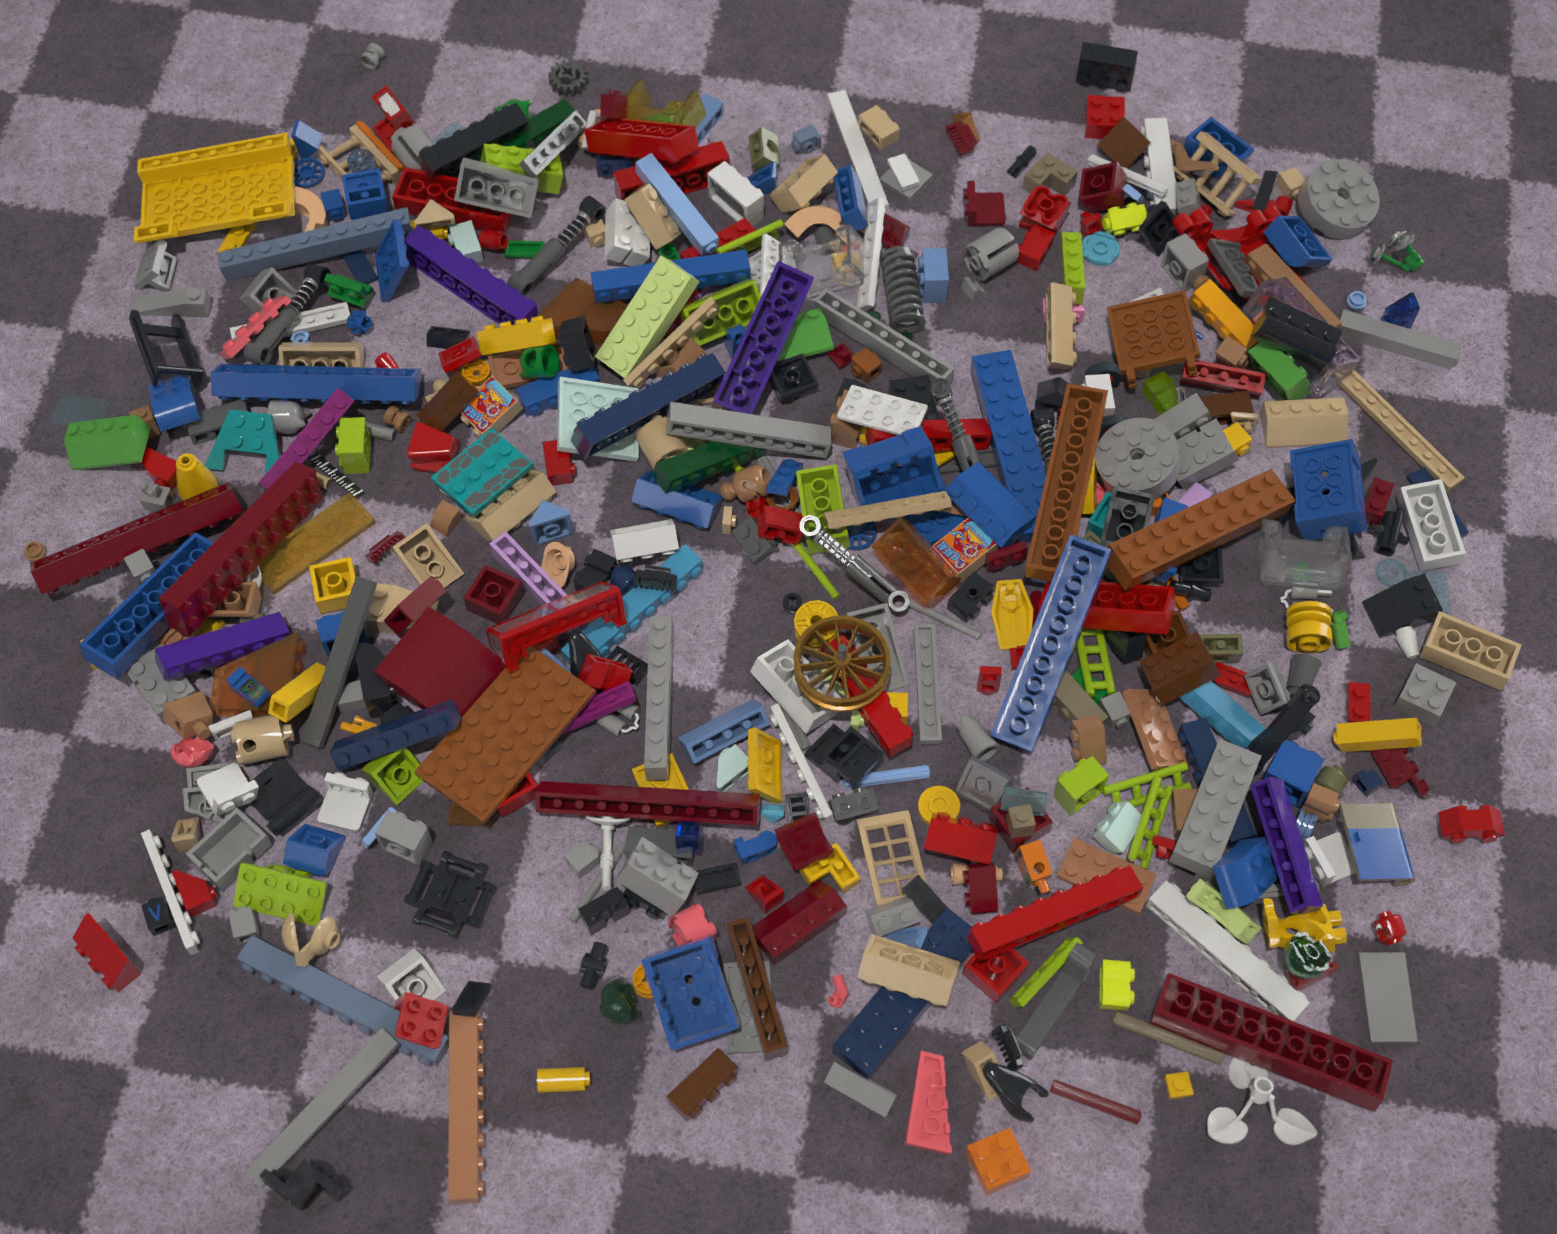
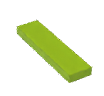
[1009,937,1083,1007]

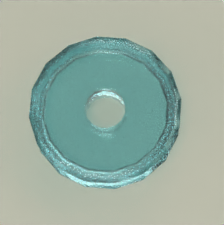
[1376,559,1407,586]

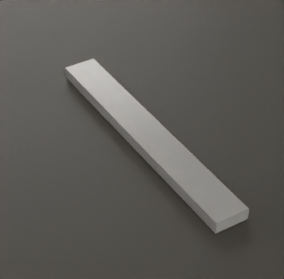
[246,1028,400,1188]

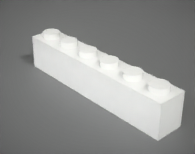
[1139,118,1178,217]

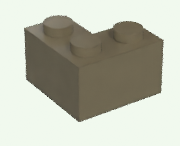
[1022,152,1078,195]

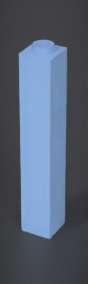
[635,153,719,256]

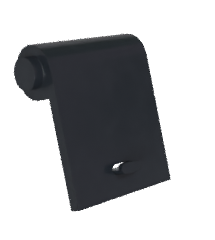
[250,757,323,836]

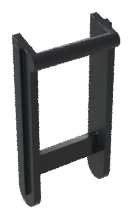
[129,310,204,390]

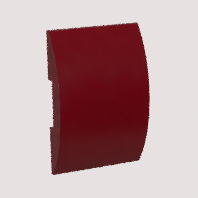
[373,607,505,733]

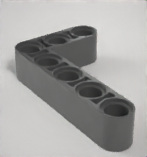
[1016,942,1097,1060]

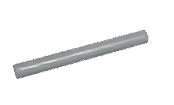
[903,598,982,640]
[568,846,625,923]

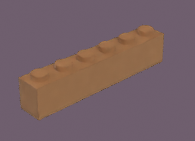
[1245,244,1342,329]

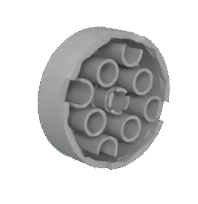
[1298,159,1380,239]
[1095,418,1181,499]

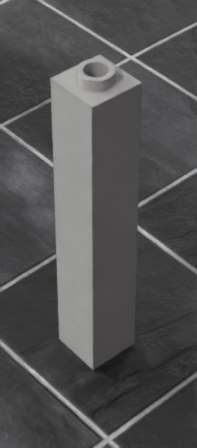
[1339,310,1461,370]

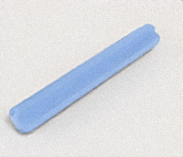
[843,765,930,788]

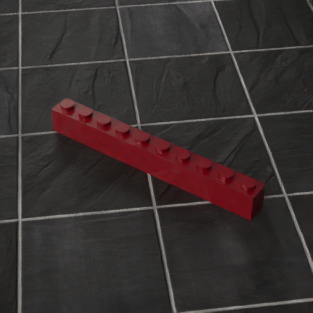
[535,781,760,826]

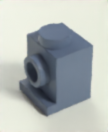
[791,124,822,154]

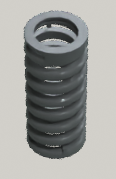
[880,246,926,335]

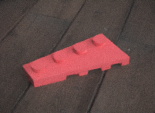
[219,296,291,359]
[904,1051,952,1155]

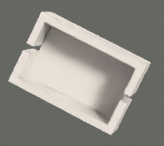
[707,161,764,226]
[604,198,650,266]
[610,519,679,562]

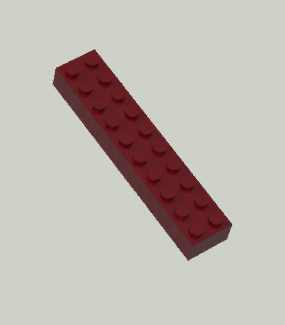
[158,461,323,636]
[30,482,242,595]
[1150,973,1393,1112]

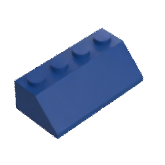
[945,462,1037,548]
[631,470,724,529]

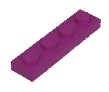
[560,681,637,736]

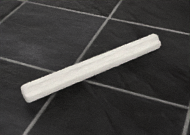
[1088,154,1168,197]

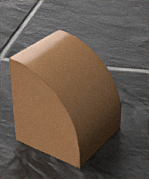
[430,500,462,537]

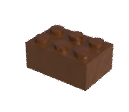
[1139,631,1221,705]

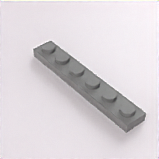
[914,624,942,744]

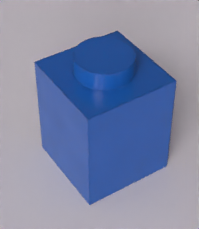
[320,188,347,222]

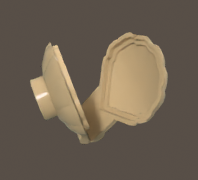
[281,912,340,967]

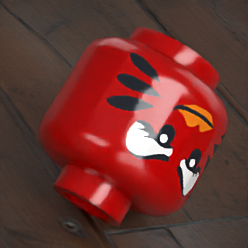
[1373,910,1407,946]

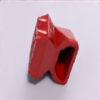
[1018,186,1071,236]
[407,422,460,473]

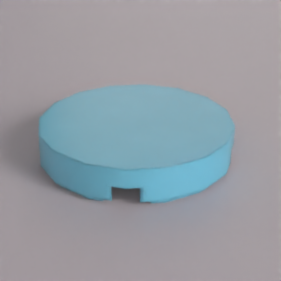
[1082,232,1120,266]

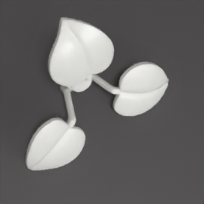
[1207,1057,1317,1145]

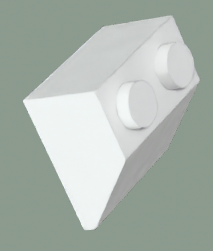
[377,949,446,1002]

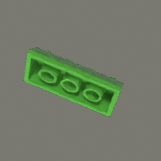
[745,308,834,362]
[64,415,151,470]

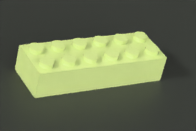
[595,256,700,378]

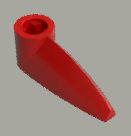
[1234,196,1293,216]

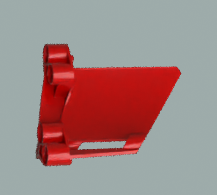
[1172,205,1309,306]

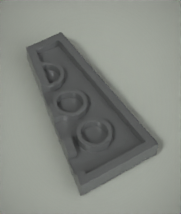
[1206,238,1260,298]

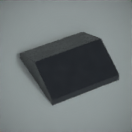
[1036,377,1070,406]

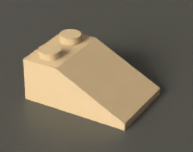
[391,523,464,588]
[365,583,439,635]

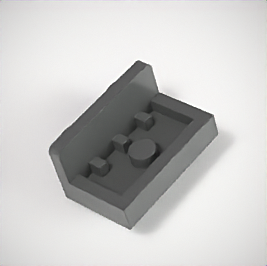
[732,516,780,564]
[828,786,878,821]

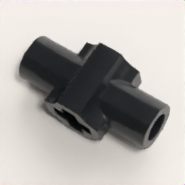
[580,941,608,990]

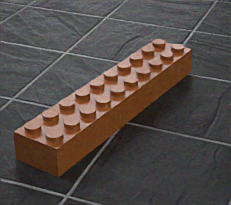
[1025,383,1108,582]
[1107,469,1296,591]

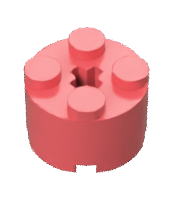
[667,904,717,945]

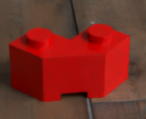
[1438,805,1505,843]

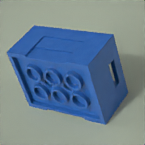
[842,426,943,524]
[1290,439,1368,541]
[641,934,741,1051]

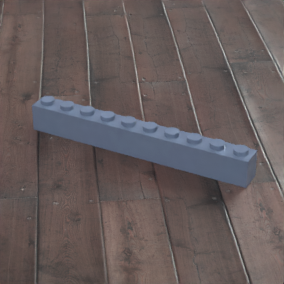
[217,207,414,281]
[236,935,449,1067]

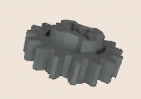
[548,59,589,96]

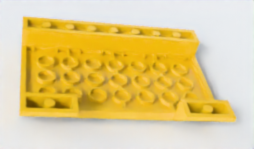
[134,132,294,244]

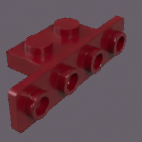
[856,213,918,259]
[1371,748,1431,799]

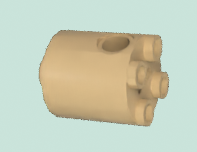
[635,415,689,470]
[230,715,295,765]

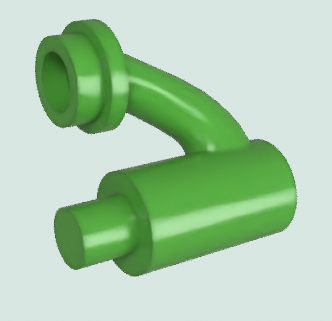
[1331,610,1351,649]

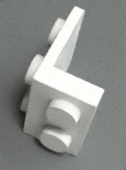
[197,763,259,817]
[317,772,373,832]
[1303,832,1356,887]

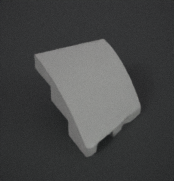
[183,763,233,823]

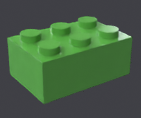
[1248,341,1311,400]

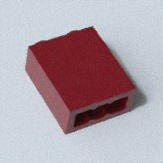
[384,575,446,636]

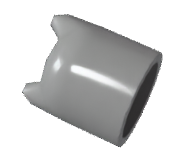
[267,401,311,434]

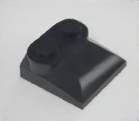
[1139,201,1179,257]
[769,353,819,403]
[1179,545,1224,584]

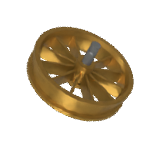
[794,615,890,712]

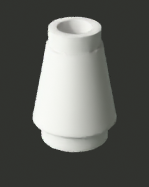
[1395,626,1420,659]

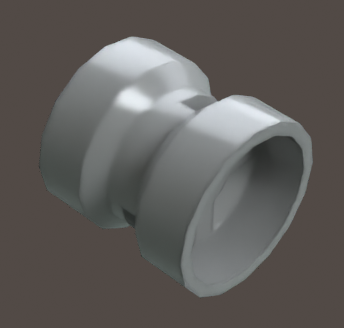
[360,43,385,70]

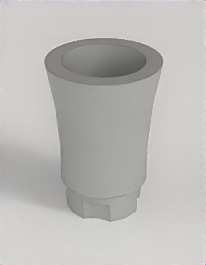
[956,714,1001,762]

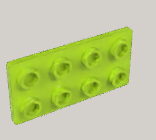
[233,862,327,926]

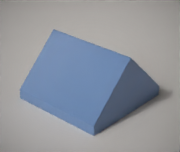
[529,500,573,546]

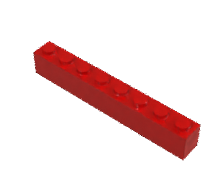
[967,865,1143,962]

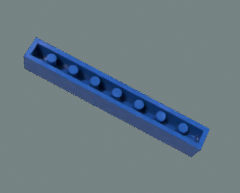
[591,250,751,303]

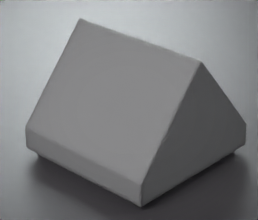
[961,277,986,301]

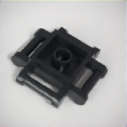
[404,850,496,938]

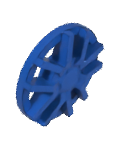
[294,158,325,189]
[847,521,877,550]

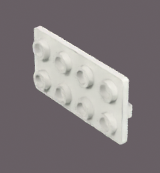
[749,234,793,296]
[837,385,928,435]

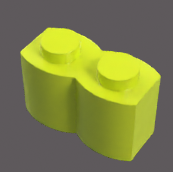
[1099,959,1135,1011]

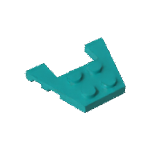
[205,409,281,474]

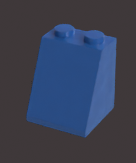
[1264,740,1324,809]

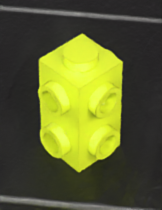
[1102,203,1147,236]

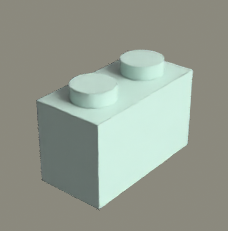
[447,220,483,263]
[1093,801,1141,854]

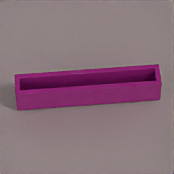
[258,388,354,490]

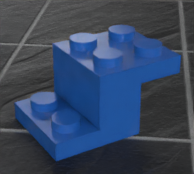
[342,169,389,221]

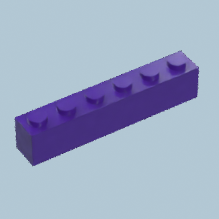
[155,612,289,681]
[1250,777,1323,914]

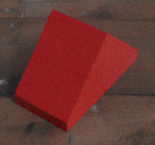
[745,875,784,914]

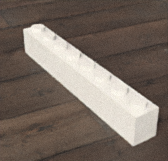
[1146,880,1310,1021]

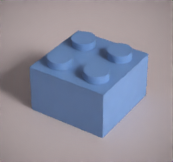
[917,248,949,303]

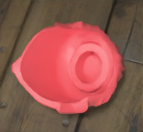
[170,736,214,768]

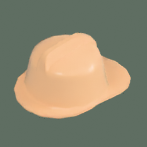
[541,542,575,588]

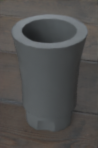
[1287,654,1322,698]

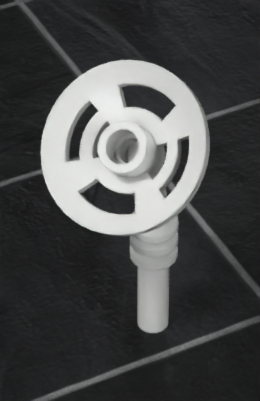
[586,815,631,891]

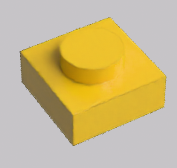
[1164,1071,1194,1100]

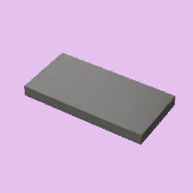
[1357,952,1418,1044]
[724,961,771,1055]

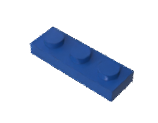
[767,459,803,496]

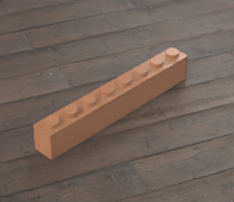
[448,1012,485,1205]

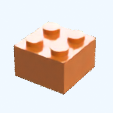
[965,1127,1031,1196]

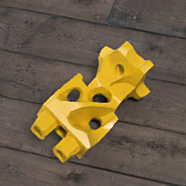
[1262,898,1347,953]

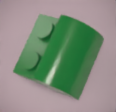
[324,273,376,308]

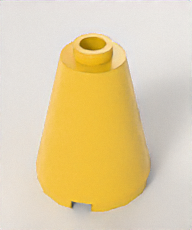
[176,453,218,500]

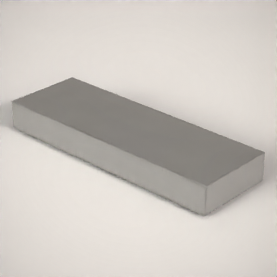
[824,1061,897,1117]

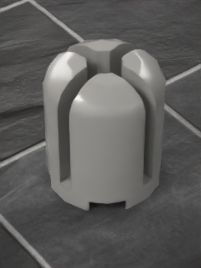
[390,123,434,171]
[963,228,1019,281]

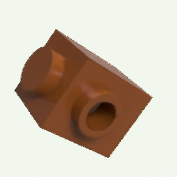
[851,348,882,383]

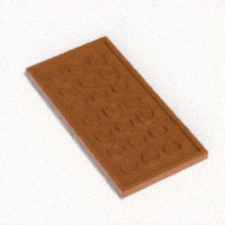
[414,646,596,825]

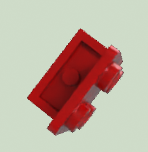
[394,992,449,1050]

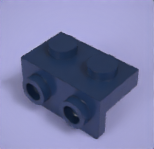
[596,153,635,176]

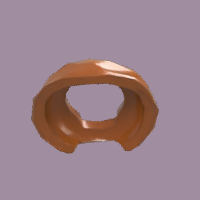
[766,486,799,511]

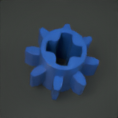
[347,310,371,334]

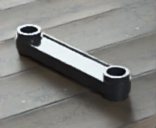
[1249,684,1321,774]

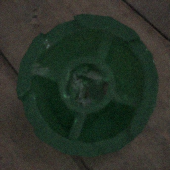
[1283,932,1331,980]
[599,976,642,1024]

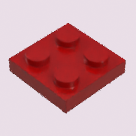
[438,336,482,373]

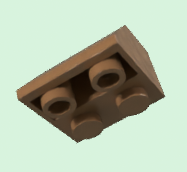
[830,390,863,449]

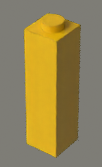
[268,662,326,723]
[1333,718,1422,752]

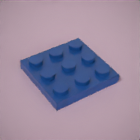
[375,219,409,302]
[895,477,968,553]

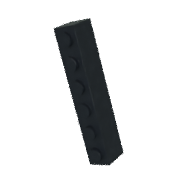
[418,102,529,179]

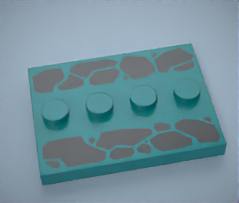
[431,428,534,518]

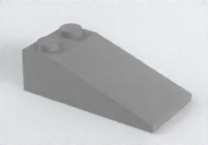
[454,158,539,218]
[844,603,910,691]

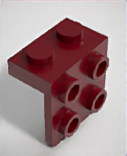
[963,180,1006,226]
[984,540,1028,572]
[774,812,834,870]

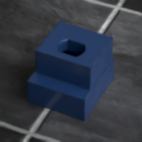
[1352,769,1384,798]

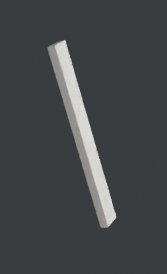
[827,90,889,209]

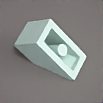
[716,744,748,792]

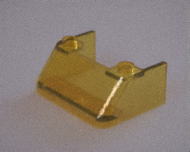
[625,79,707,127]

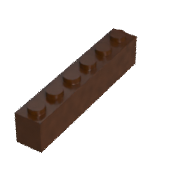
[727,917,787,1061]

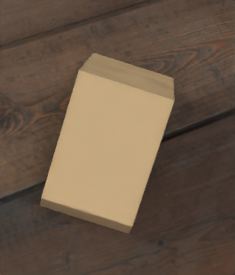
[415,199,456,229]
[171,817,201,853]

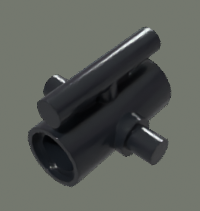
[1368,507,1409,556]

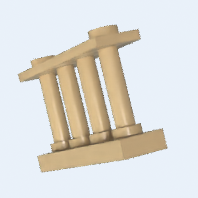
[318,125,400,186]
[1174,132,1263,217]

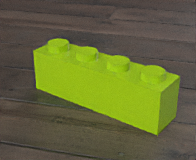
[1059,232,1085,305]

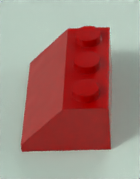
[924,812,998,865]
[72,912,141,993]

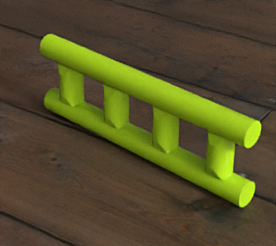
[716,219,784,254]
[1076,628,1116,697]
[1102,762,1192,813]
[1127,776,1173,870]

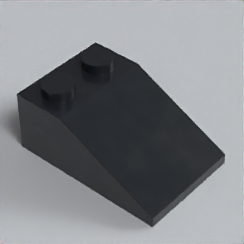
[1100,486,1155,547]
[1362,573,1443,638]

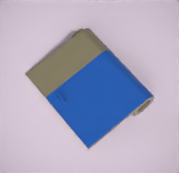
[1339,801,1416,886]

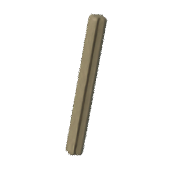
[1112,1012,1225,1065]

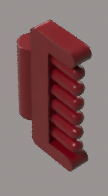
[946,121,978,156]
[365,531,406,563]

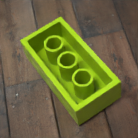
[480,144,563,194]
[679,279,761,346]
[796,464,850,554]

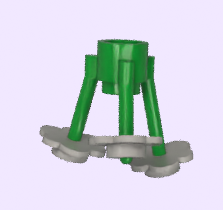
[1372,231,1424,272]

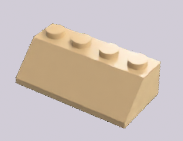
[1046,283,1077,369]
[278,342,364,367]
[1260,397,1348,448]
[465,470,556,542]
[857,934,960,1006]

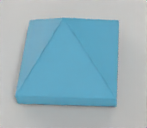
[762,804,785,824]

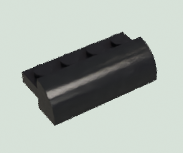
[1250,297,1342,369]

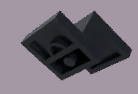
[805,723,884,787]
[259,1159,344,1212]

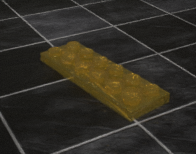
[258,492,376,595]

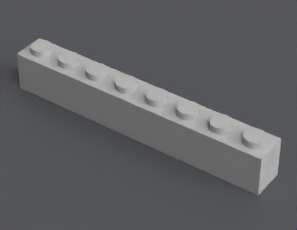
[814,288,955,394]
[666,402,831,458]
[644,616,673,780]

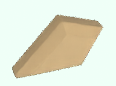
[1230,412,1259,433]

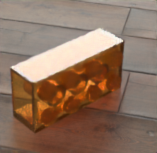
[871,517,962,608]

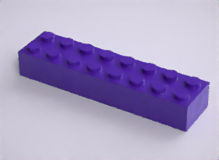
[404,225,538,325]
[711,261,814,414]

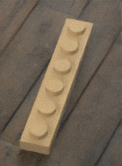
[623,297,720,388]
[824,491,951,529]

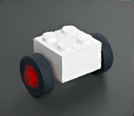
[1080,362,1128,441]

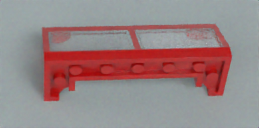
[485,581,627,673]

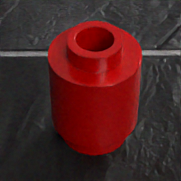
[478,229,508,251]

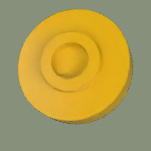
[918,786,960,825]

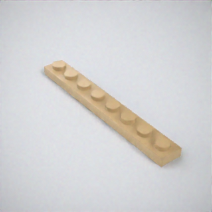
[1335,367,1465,492]

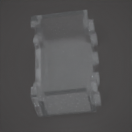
[779,225,864,300]
[1257,519,1352,591]

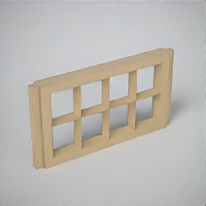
[856,810,927,907]

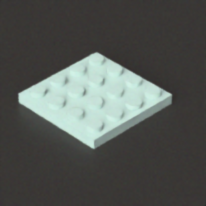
[557,377,639,462]

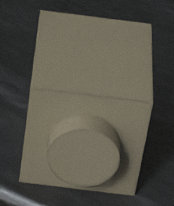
[1006,804,1036,838]

